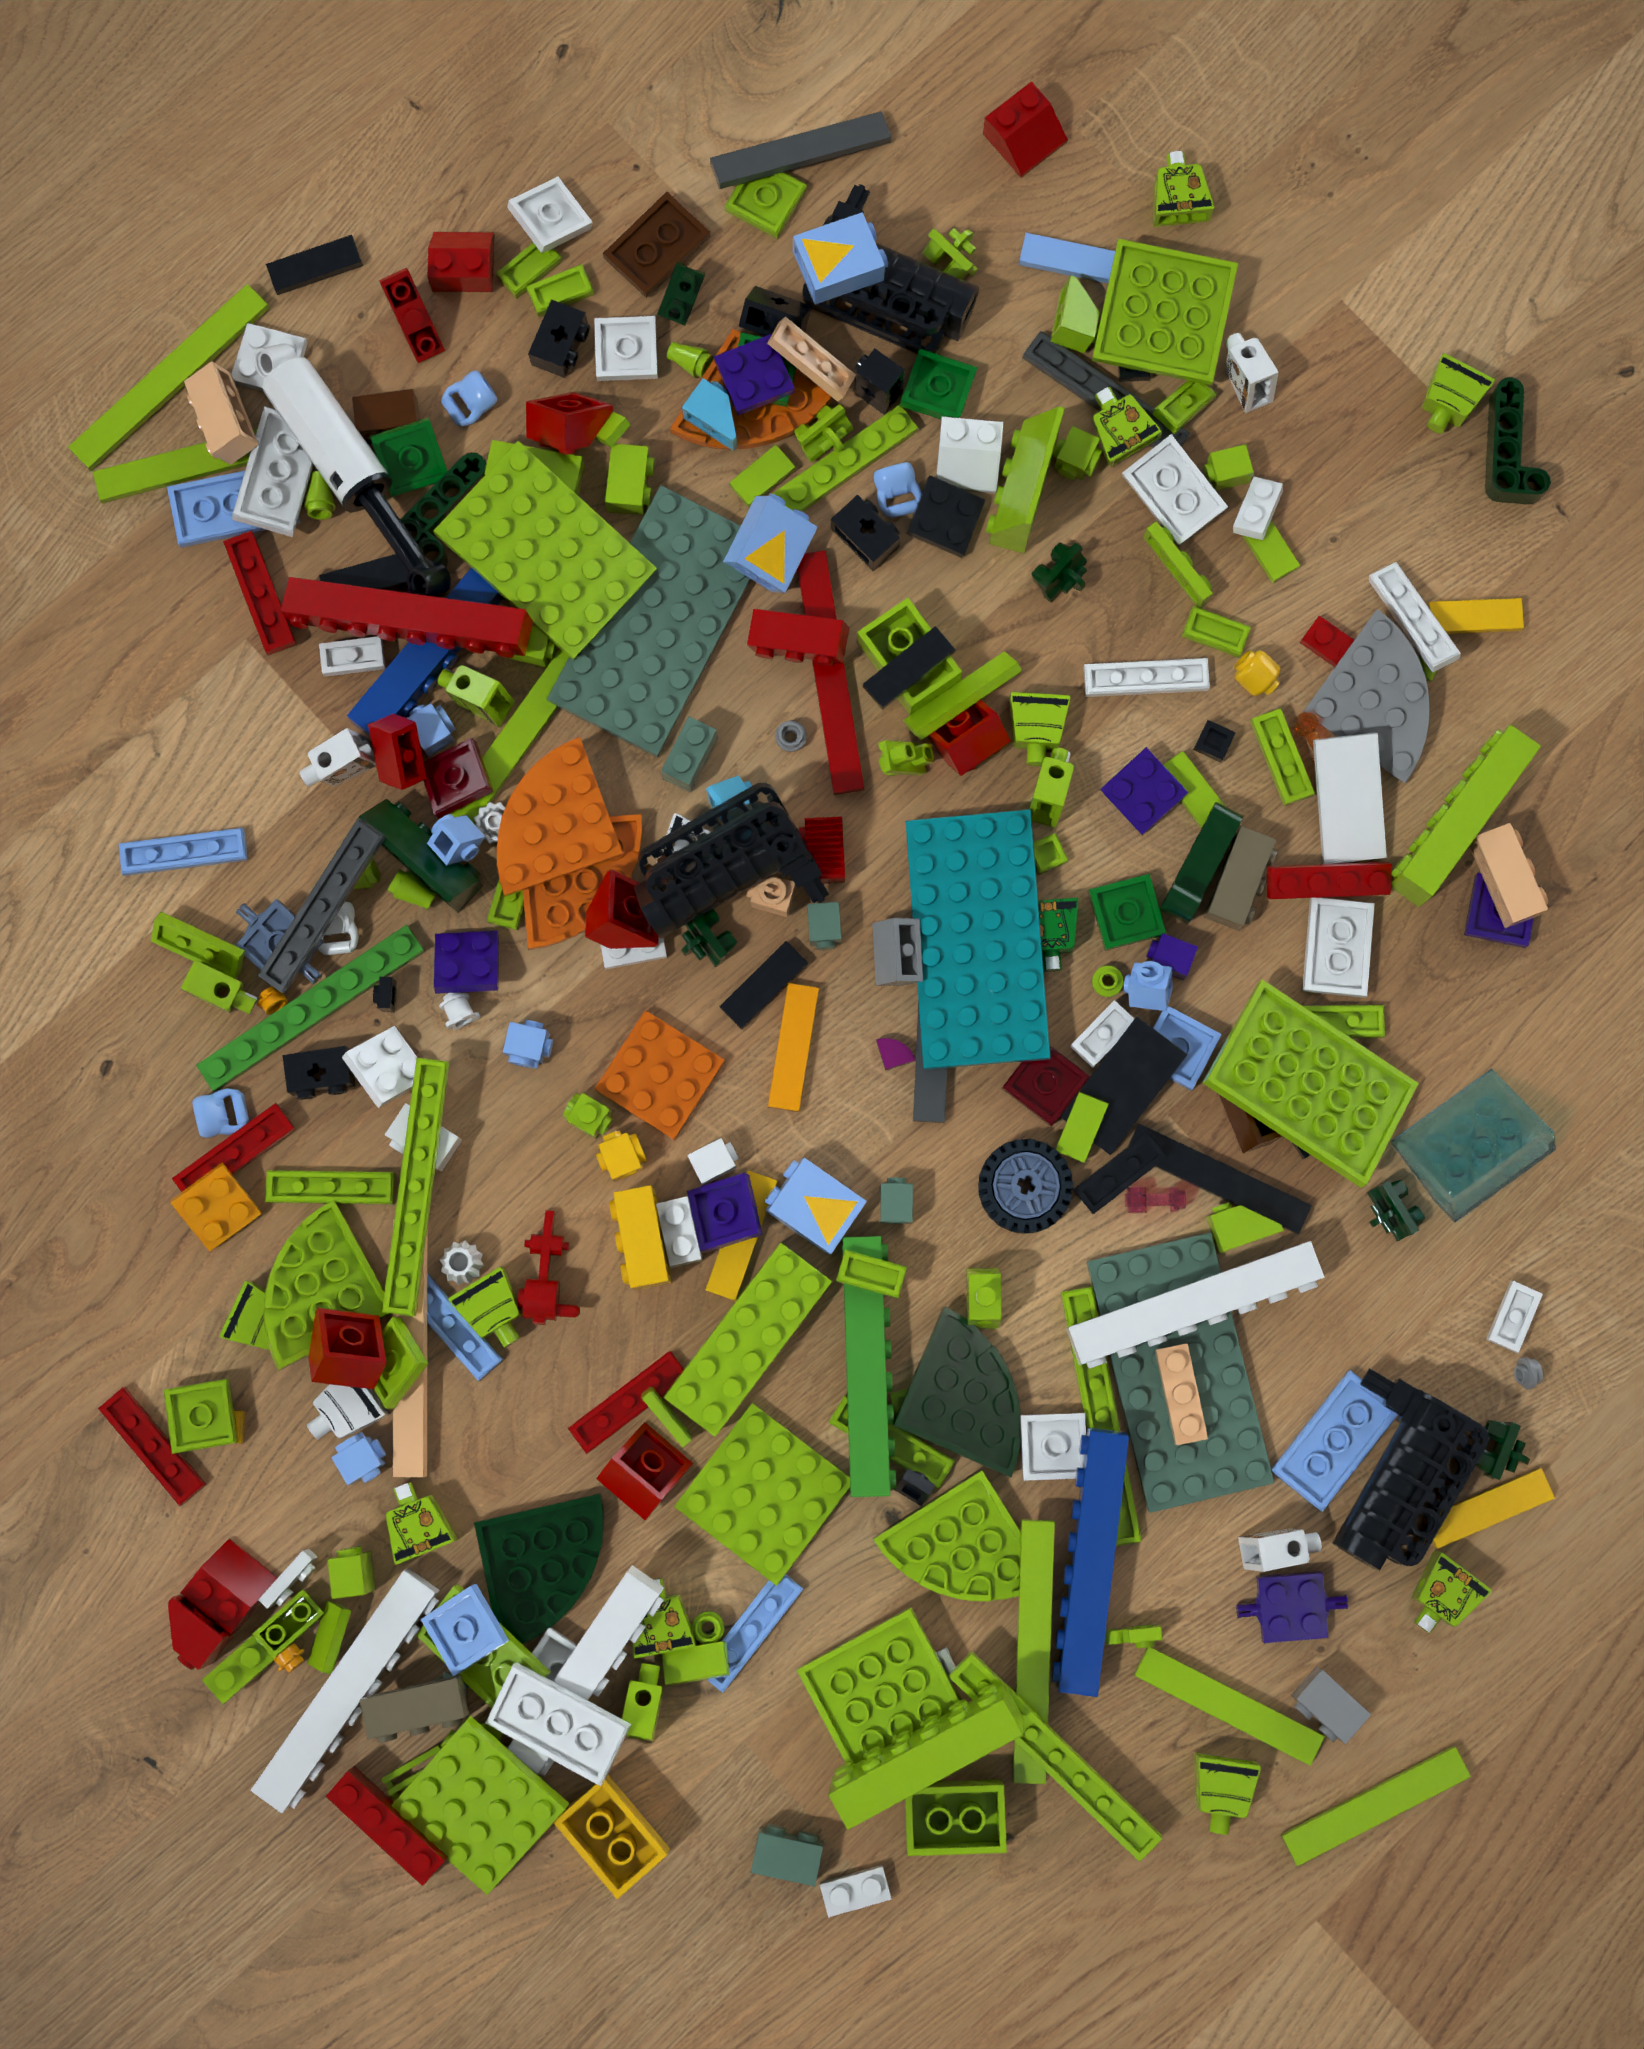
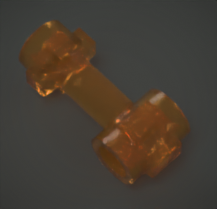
[1294,712,1321,766]

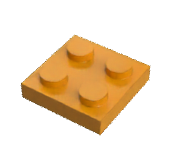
[170,1162,262,1252]

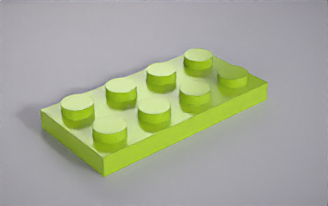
[416,1584,551,1708]

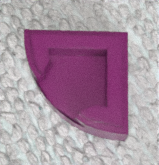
[876,1038,916,1071]

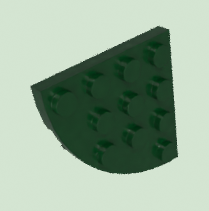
[893,1306,1021,1477]
[474,1493,604,1644]

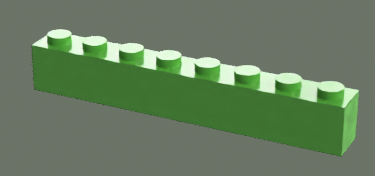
[842,1236,896,1497]

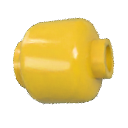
[1234,650,1280,696]

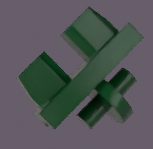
[657,262,705,326]
[1031,542,1087,603]
[681,909,737,967]
[1367,1180,1425,1241]
[1473,1420,1530,1480]

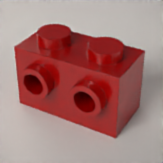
[368,714,427,790]

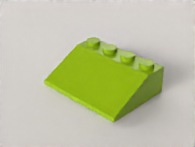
[986,406,1065,554]

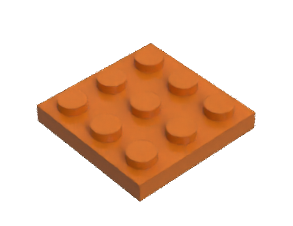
[594,1010,725,1141]

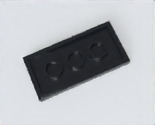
[1060,1016,1188,1155]

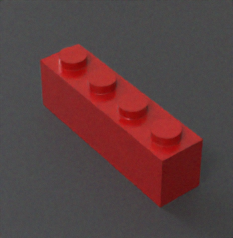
[325,1766,448,1886]

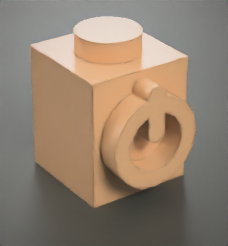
[747,875,796,917]

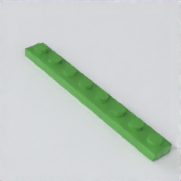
[196,924,425,1092]

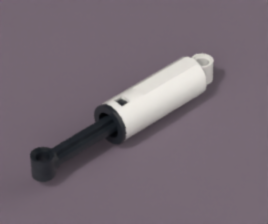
[254,343,451,596]

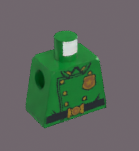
[1038,898,1078,972]

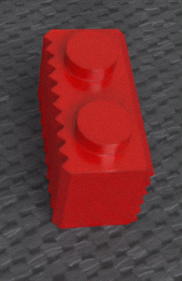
[799,816,845,884]

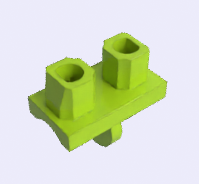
[922,228,979,279]
[794,404,854,463]
[878,740,934,776]

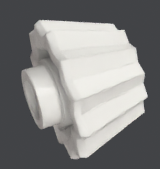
[474,802,506,844]
[439,1240,484,1285]

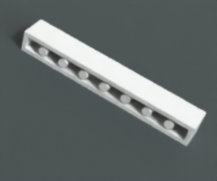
[1066,1241,1325,1368]
[508,1565,664,1777]
[250,1568,440,1813]

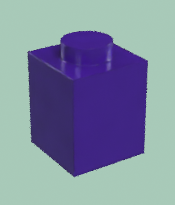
[1146,933,1198,980]

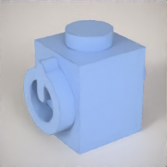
[407,703,456,757]
[427,814,485,865]
[1124,961,1173,1011]
[503,1020,553,1069]
[331,1432,386,1485]

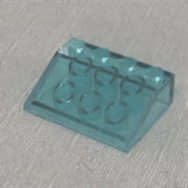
[1391,1069,1556,1223]

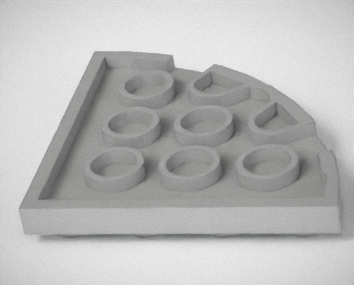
[1303,609,1430,783]

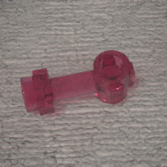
[1125,1187,1186,1214]

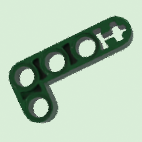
[1485,377,1551,504]
[400,452,486,567]
[1160,802,1244,924]

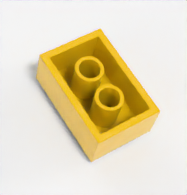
[609,1185,672,1290]
[554,1774,670,1899]

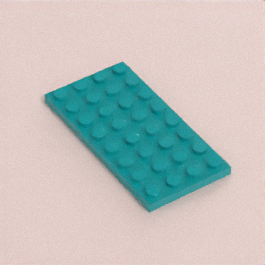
[906,809,1051,1070]

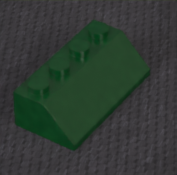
[356,799,483,913]

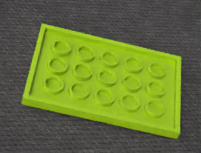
[433,441,657,660]
[1203,979,1419,1188]

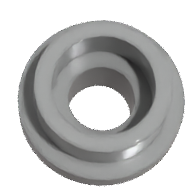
[775,721,806,752]
[1514,1357,1543,1390]

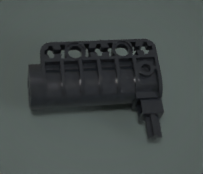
[802,184,979,354]
[634,783,829,938]
[1332,1368,1489,1570]

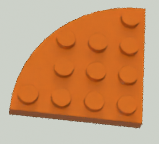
[670,328,833,450]
[497,737,623,897]
[523,814,642,950]

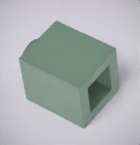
[807,902,841,950]
[880,1177,913,1224]

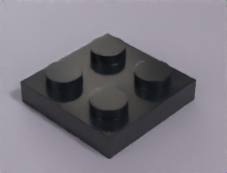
[906,476,985,558]

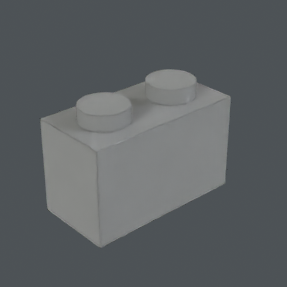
[872,918,923,986]
[1291,1666,1371,1744]

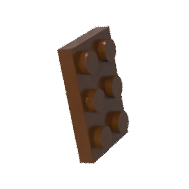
[603,192,710,298]

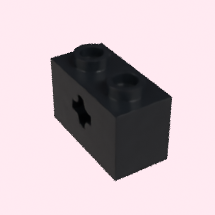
[739,286,812,336]
[528,299,590,378]
[854,348,904,415]
[831,494,900,571]
[282,1046,356,1100]

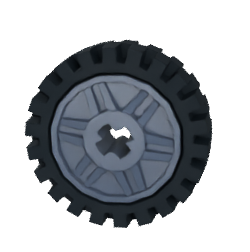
[978,1139,1073,1234]

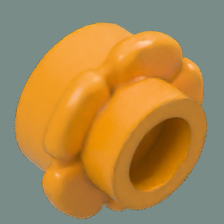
[257,986,288,1015]
[274,1643,304,1673]

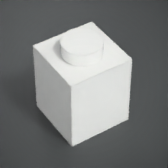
[687,1138,739,1186]

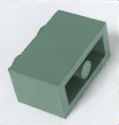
[661,716,718,793]
[751,1824,823,1887]

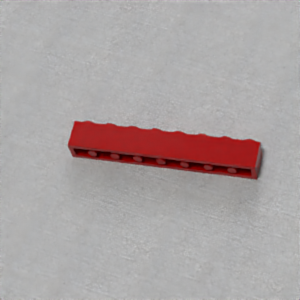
[281,577,533,658]

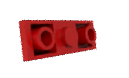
[379,267,445,363]

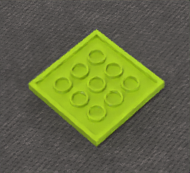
[1092,239,1238,385]
[674,1403,850,1586]
[796,1607,961,1765]
[391,1716,569,1895]

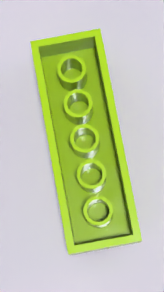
[1391,724,1541,907]
[664,1242,832,1437]
[828,1683,1023,1830]

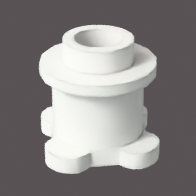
[439,992,481,1030]

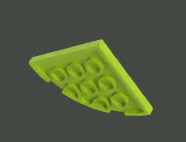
[264,1200,391,1371]
[873,1470,1021,1602]

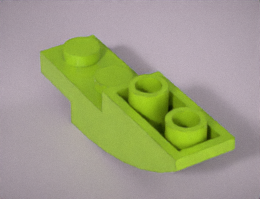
[202,1589,324,1705]

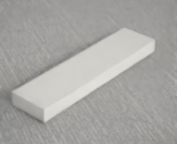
[1369,562,1461,673]
[1083,658,1210,697]

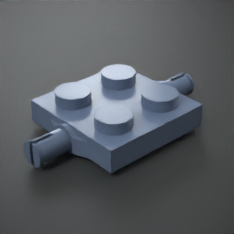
[235,899,324,984]

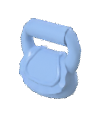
[441,370,498,427]
[873,462,922,519]
[192,1088,250,1138]

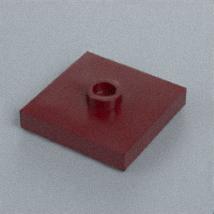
[423,738,493,819]
[1001,1046,1090,1127]

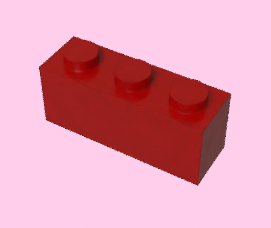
[747,609,849,667]

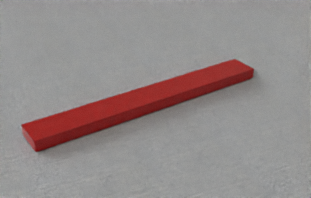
[797,550,864,795]

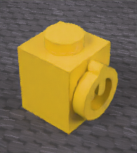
[595,1130,647,1182]

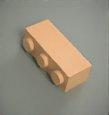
[184,361,259,465]
[1470,822,1548,929]

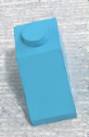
[682,378,737,451]
[706,775,758,825]

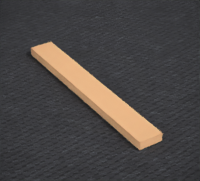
[393,1219,428,1477]

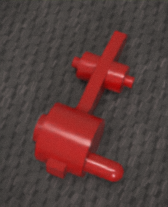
[518,1210,580,1325]

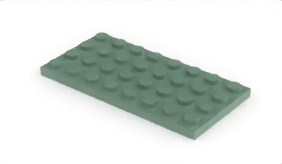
[547,485,751,758]
[1086,1232,1274,1513]

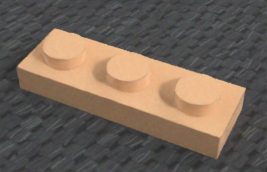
[767,316,856,401]
[1155,1343,1208,1445]

